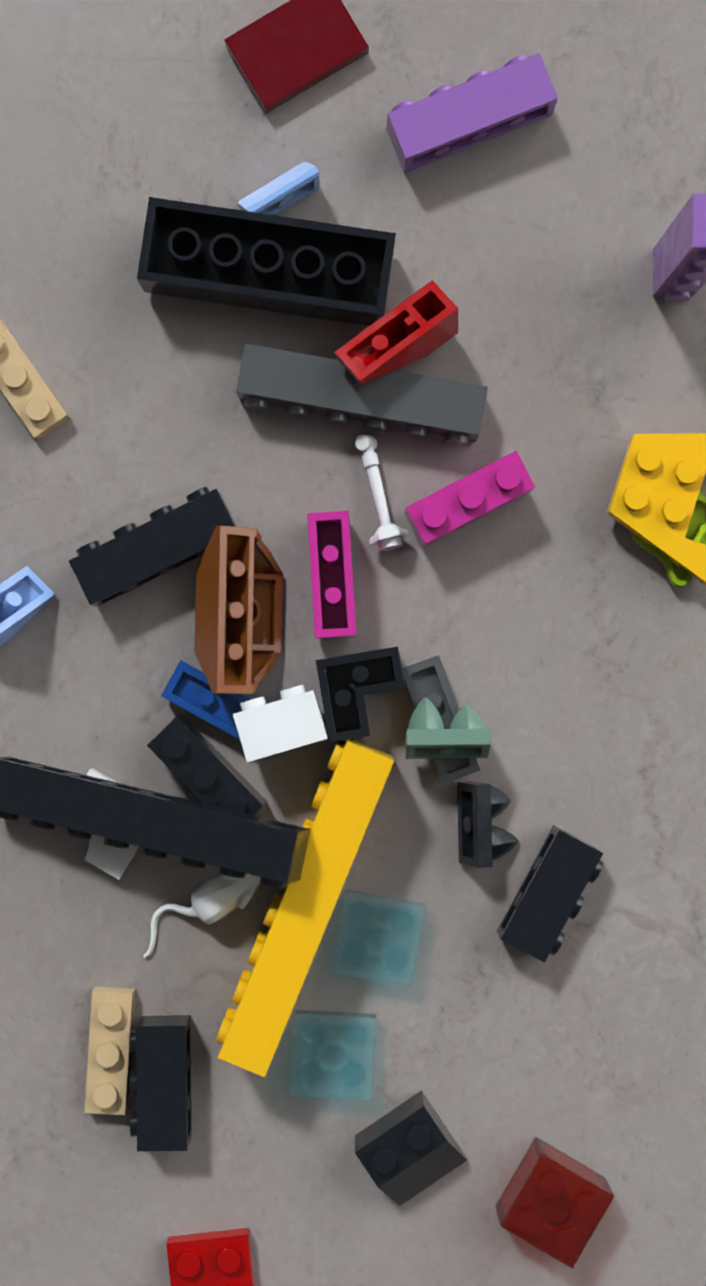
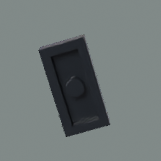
[457,781,519,868]

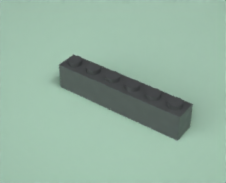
[236,343,488,446]

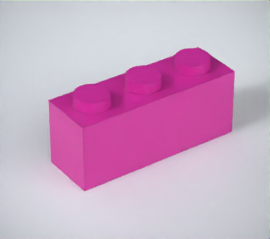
[404,450,535,548]
[307,511,357,639]

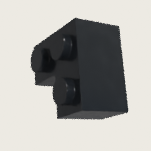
[316,647,405,743]

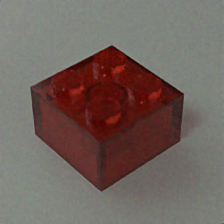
[495,1137,615,1269]

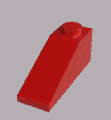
[334,280,459,385]

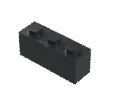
[147,715,266,815]
[497,825,603,963]
[129,1015,192,1151]

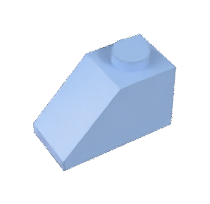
[0,566,55,647]

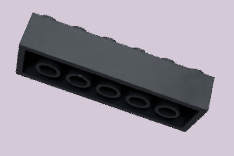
[137,197,396,326]

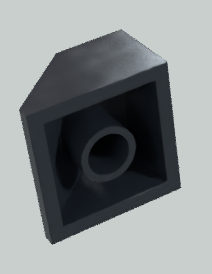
[355,1090,467,1206]

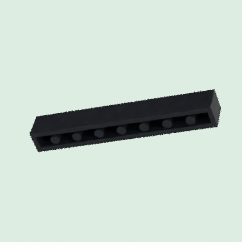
[0,756,311,888]

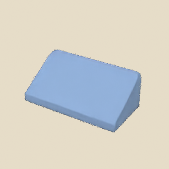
[238,162,320,215]

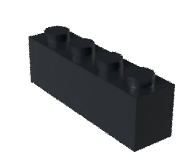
[69,487,237,607]

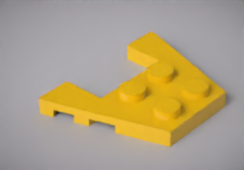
[606,433,706,586]

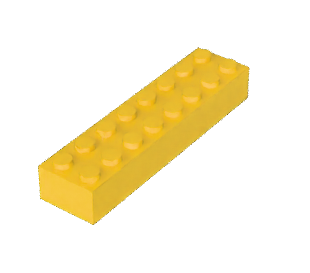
[215,739,394,1077]

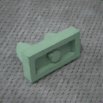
[405,697,491,759]

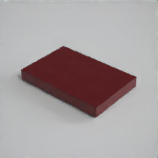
[224,0,369,114]

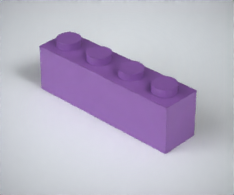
[386,53,558,173]
[653,193,706,302]

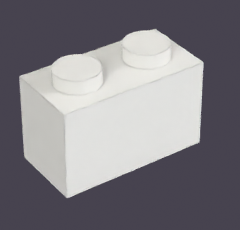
[233,684,328,762]

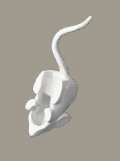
[144,874,260,959]

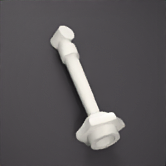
[355,434,409,551]

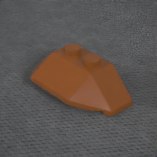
[194,525,283,694]

